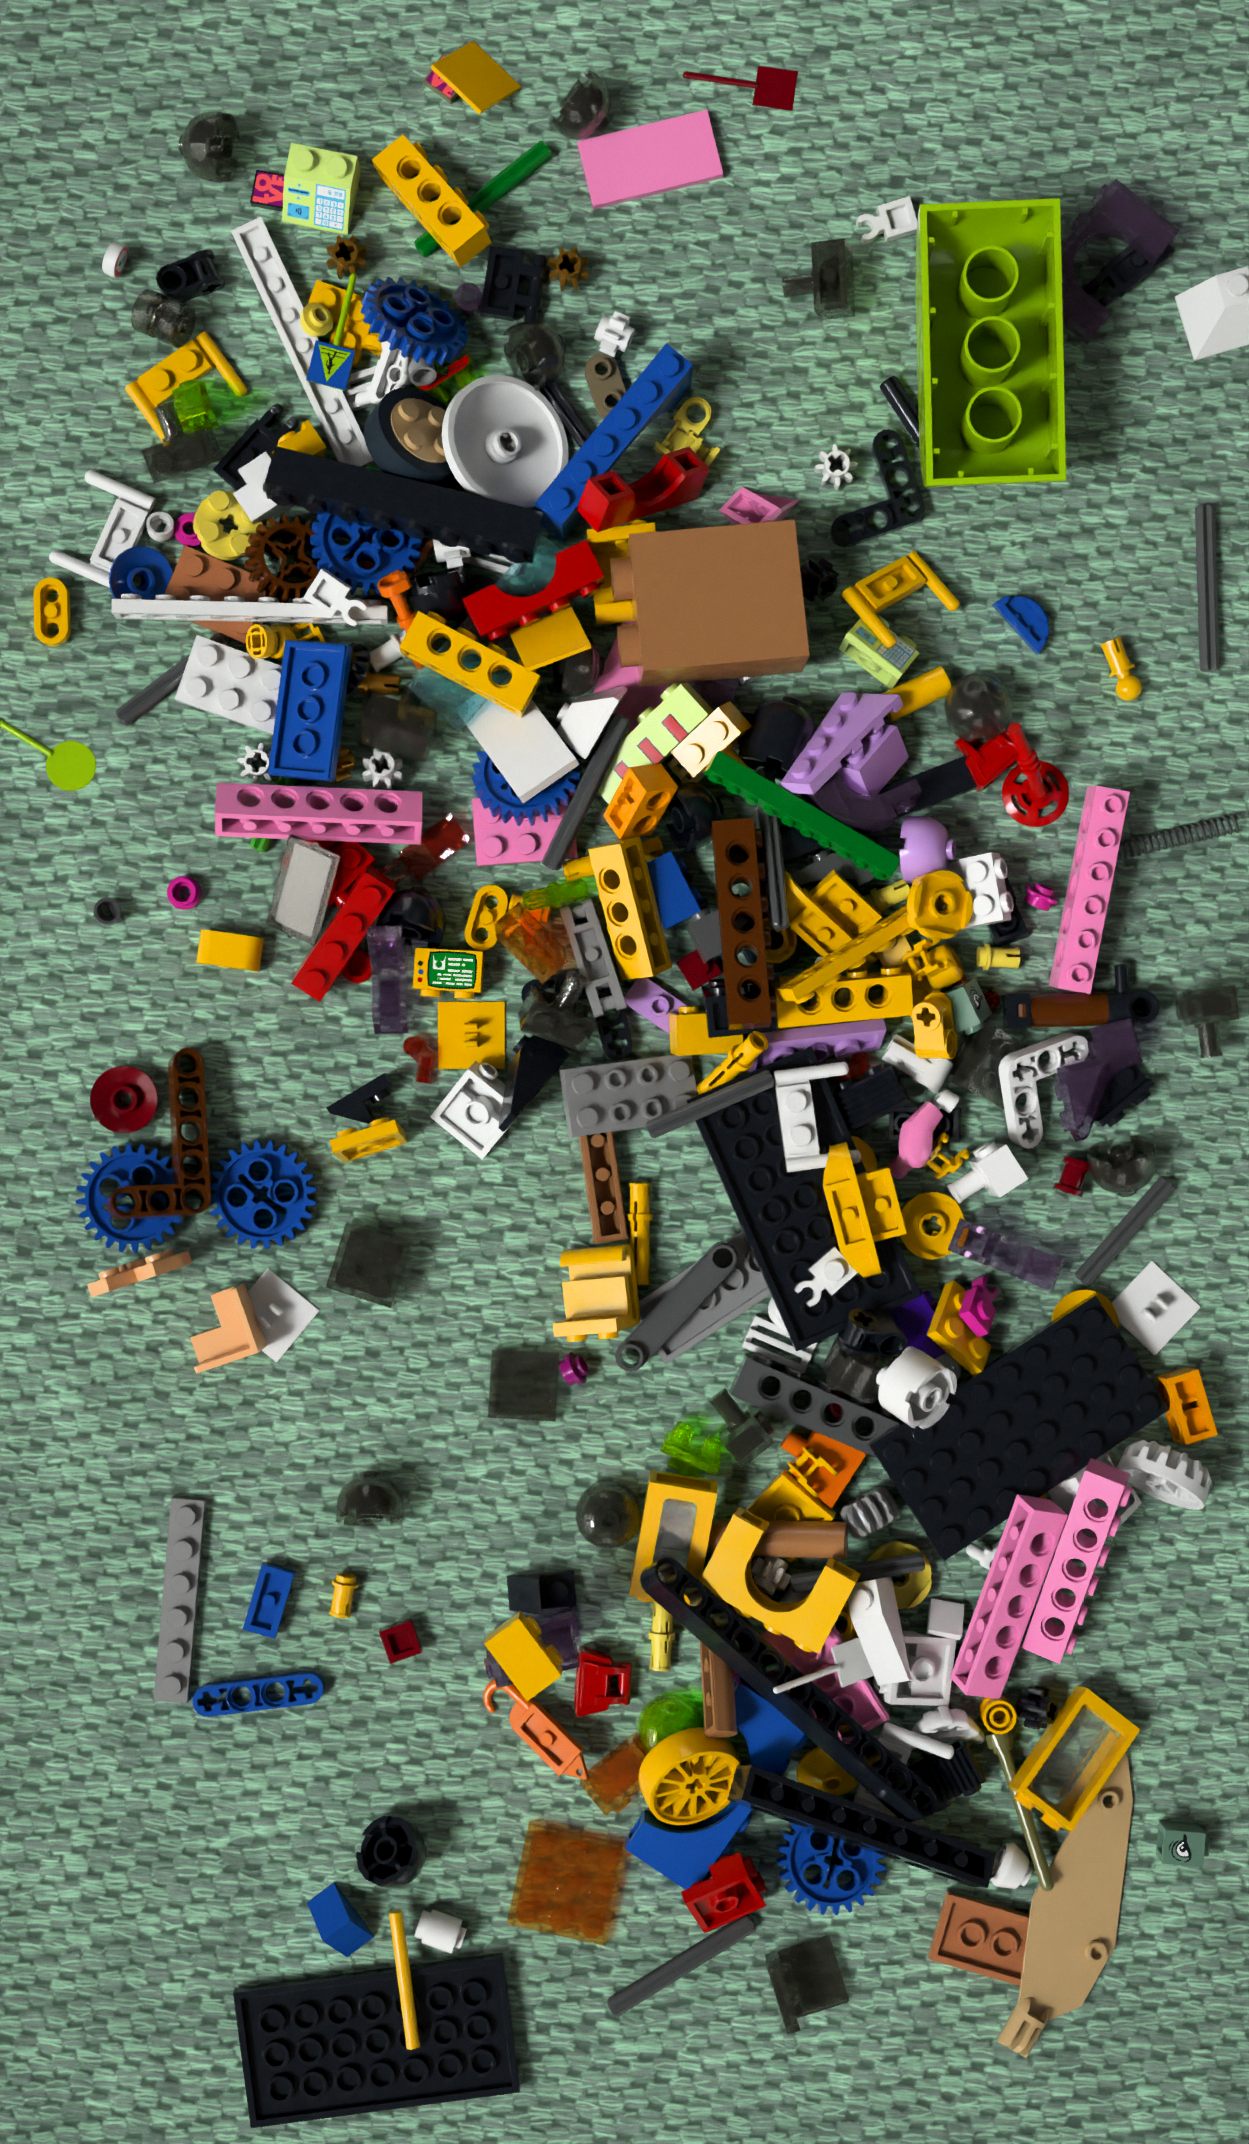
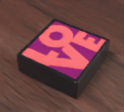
[250,170,284,212]

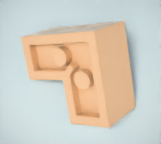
[190,1282,267,1374]

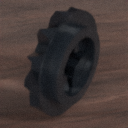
[346,642,370,694]

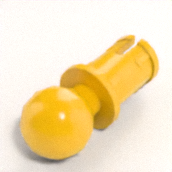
[1100,637,1142,701]

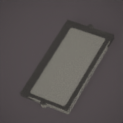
[266,834,341,946]

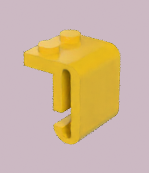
[587,520,656,625]
[553,1244,640,1342]

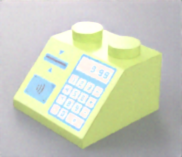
[282,143,361,235]
[839,614,919,689]

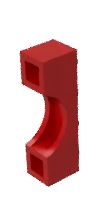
[576,447,710,532]
[463,540,604,643]
[291,864,396,1002]

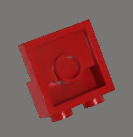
[281,840,377,909]
[681,1852,767,1933]

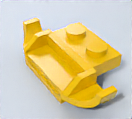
[785,869,882,971]
[823,1142,907,1278]

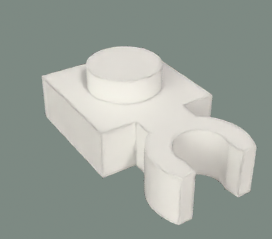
[856,196,917,244]
[303,568,369,626]
[794,1247,858,1307]

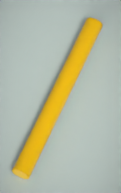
[389,1909,420,2050]

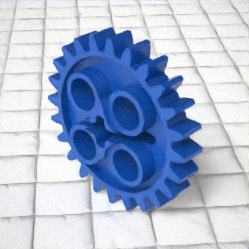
[360,277,469,365]
[310,513,421,597]
[472,737,582,826]
[210,1140,318,1249]
[76,1143,188,1253]
[776,1822,886,1916]

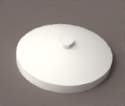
[442,375,569,509]

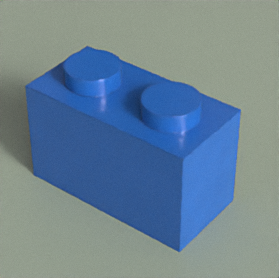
[647,851,704,932]

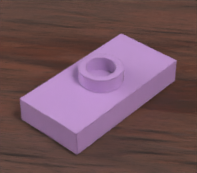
[624,977,687,1034]

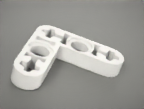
[999,1032,1089,1149]

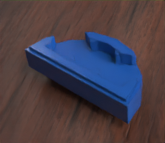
[992,596,1049,655]

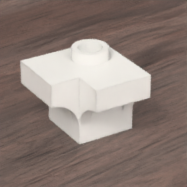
[233,452,295,525]

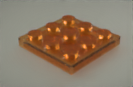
[507,1822,627,1946]

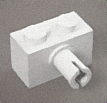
[947,1141,1028,1204]

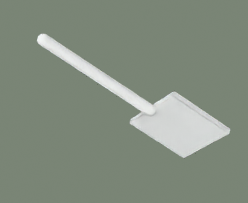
[773,1637,874,1694]

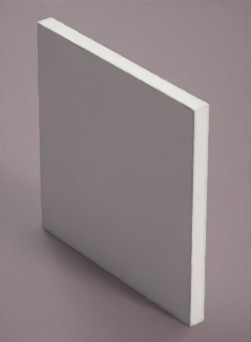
[1112,1261,1200,1356]
[248,1268,320,1363]

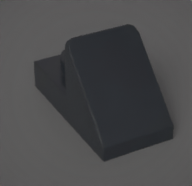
[326,1073,394,1124]
[507,1570,577,1614]

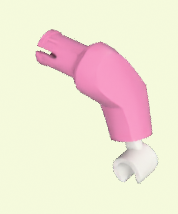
[887,1090,959,1179]

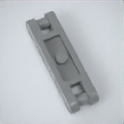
[559,898,627,1018]

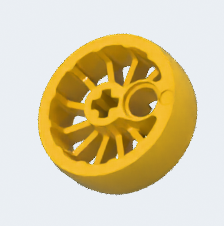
[638,1727,741,1825]

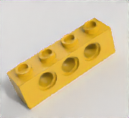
[372,134,491,268]
[399,611,541,717]
[588,836,672,981]
[771,966,913,1028]

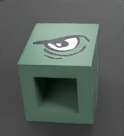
[943,978,992,1035]
[1156,1821,1210,1867]

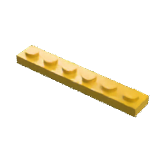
[775,896,945,1004]

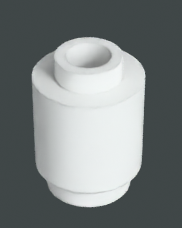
[414,1909,467,1954]

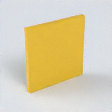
[431,41,521,115]
[508,607,591,672]
[438,1002,505,1069]

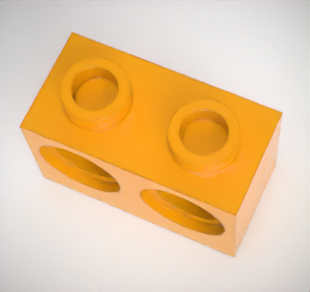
[603,763,678,840]
[1154,1367,1218,1445]

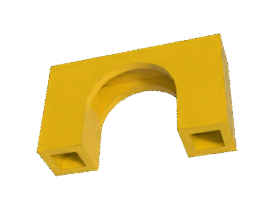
[699,1507,861,1654]

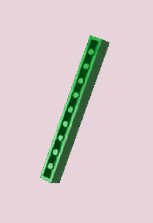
[703,750,900,880]

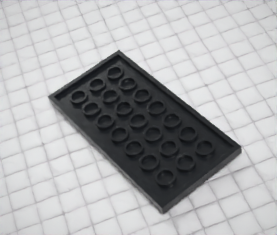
[686,1046,921,1351]
[868,1295,1169,1561]
[233,1953,521,2128]

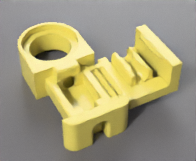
[655,397,721,467]

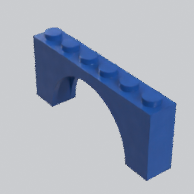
[535,343,693,542]
[625,1675,808,1890]

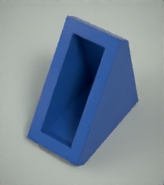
[307,1882,374,1957]

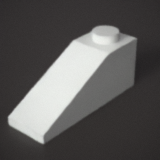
[848,1577,912,1686]

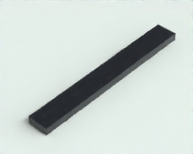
[729,756,977,864]

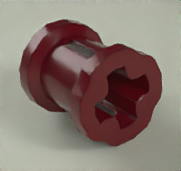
[1053,1156,1093,1197]

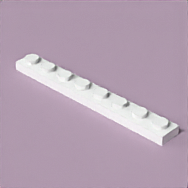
[231,217,376,468]
[111,594,388,625]

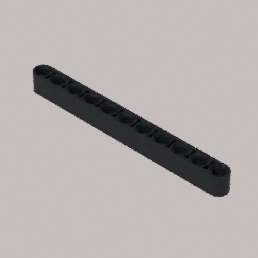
[640,1557,938,1822]

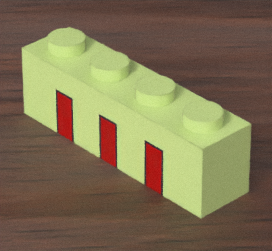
[598,682,714,804]

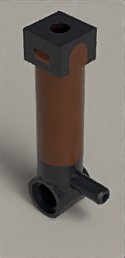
[1002,964,1160,1029]

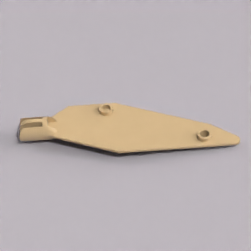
[997,1753,1133,2058]

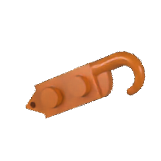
[483,1677,589,1780]

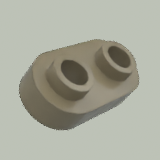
[585,354,626,420]

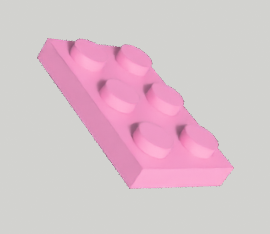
[472,795,578,867]

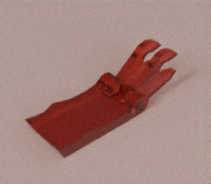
[379,812,471,886]

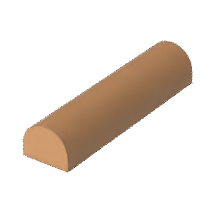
[578,1132,628,1244]
[709,1519,849,1559]
[699,1600,737,1738]

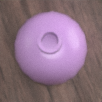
[900,816,956,883]

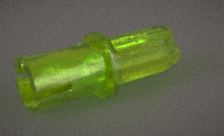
[522,879,588,911]

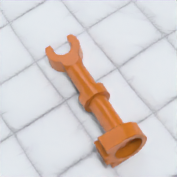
[377,569,437,670]

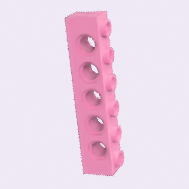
[215,783,422,845]
[1049,786,1130,994]
[1021,1458,1132,1664]
[950,1494,1068,1699]

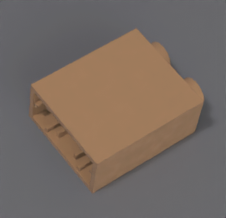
[610,519,810,687]

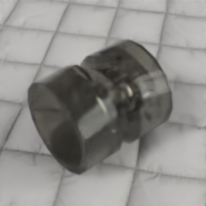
[131,289,196,348]

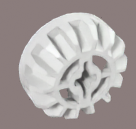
[1117,1439,1213,1510]

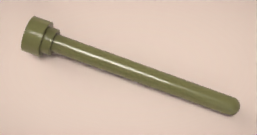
[984,1730,1054,1891]

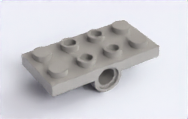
[559,1055,697,1138]

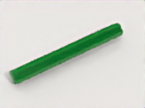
[414,141,552,257]

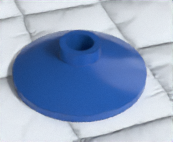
[109,546,173,600]

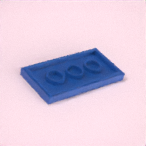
[268,640,353,782]

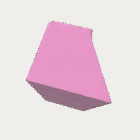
[719,487,801,525]

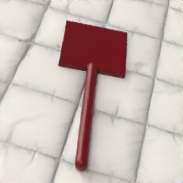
[683,65,798,111]

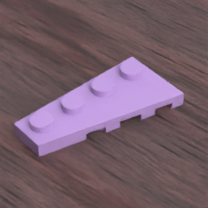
[780,692,903,795]
[744,1019,887,1075]

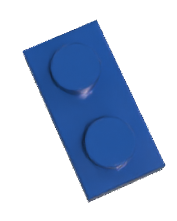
[243,1562,296,1639]

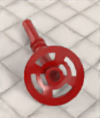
[1002,723,1069,827]

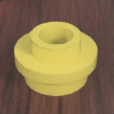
[300,303,334,337]

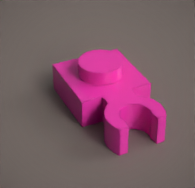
[959,1275,998,1337]

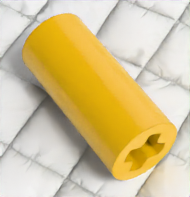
[881,666,953,722]

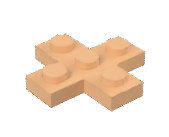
[87,1248,192,1297]

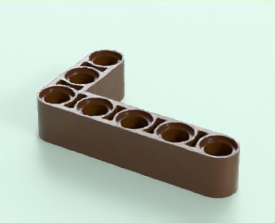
[106,1048,211,1220]

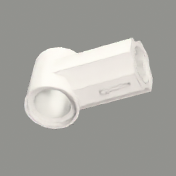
[881,1034,954,1094]

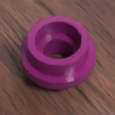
[559,1352,589,1386]

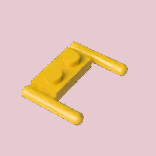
[125,331,248,447]
[841,551,960,648]

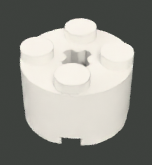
[876,1346,957,1429]

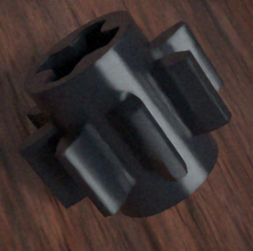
[800,558,839,602]
[1016,1686,1059,1730]

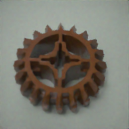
[244,514,328,603]

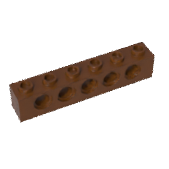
[711,818,777,1030]

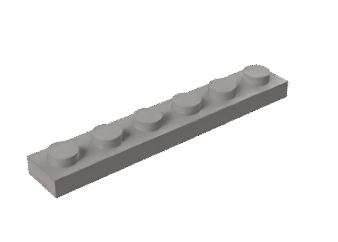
[154,1496,206,1703]

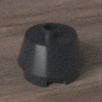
[404,566,470,621]

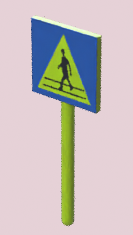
[306,273,357,391]

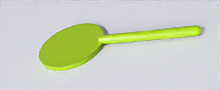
[0,719,96,791]

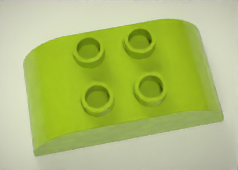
[915,198,1066,487]

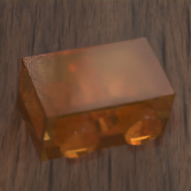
[494,902,568,984]
[580,1734,648,1816]

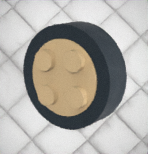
[364,388,454,487]

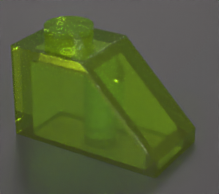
[172,380,220,437]

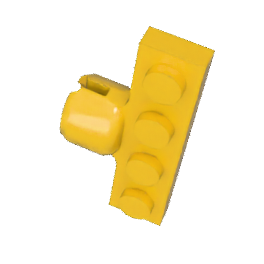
[876,935,964,1036]

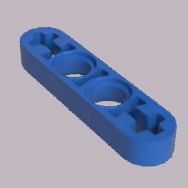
[192,1671,325,1717]

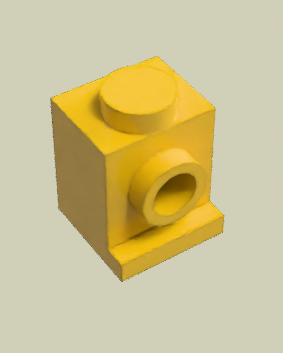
[270,420,327,459]

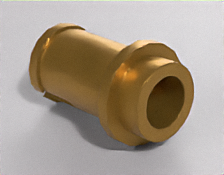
[358,669,400,697]

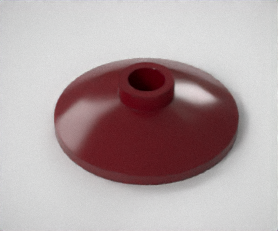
[90,1066,158,1133]

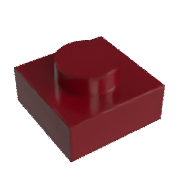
[675,949,722,991]
[379,1618,423,1664]

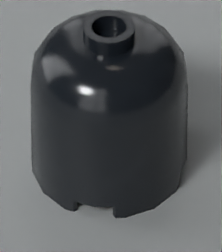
[738,696,815,781]

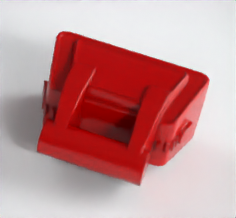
[954,717,1018,792]
[574,1646,632,1717]

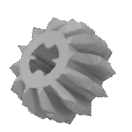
[840,1486,899,1538]

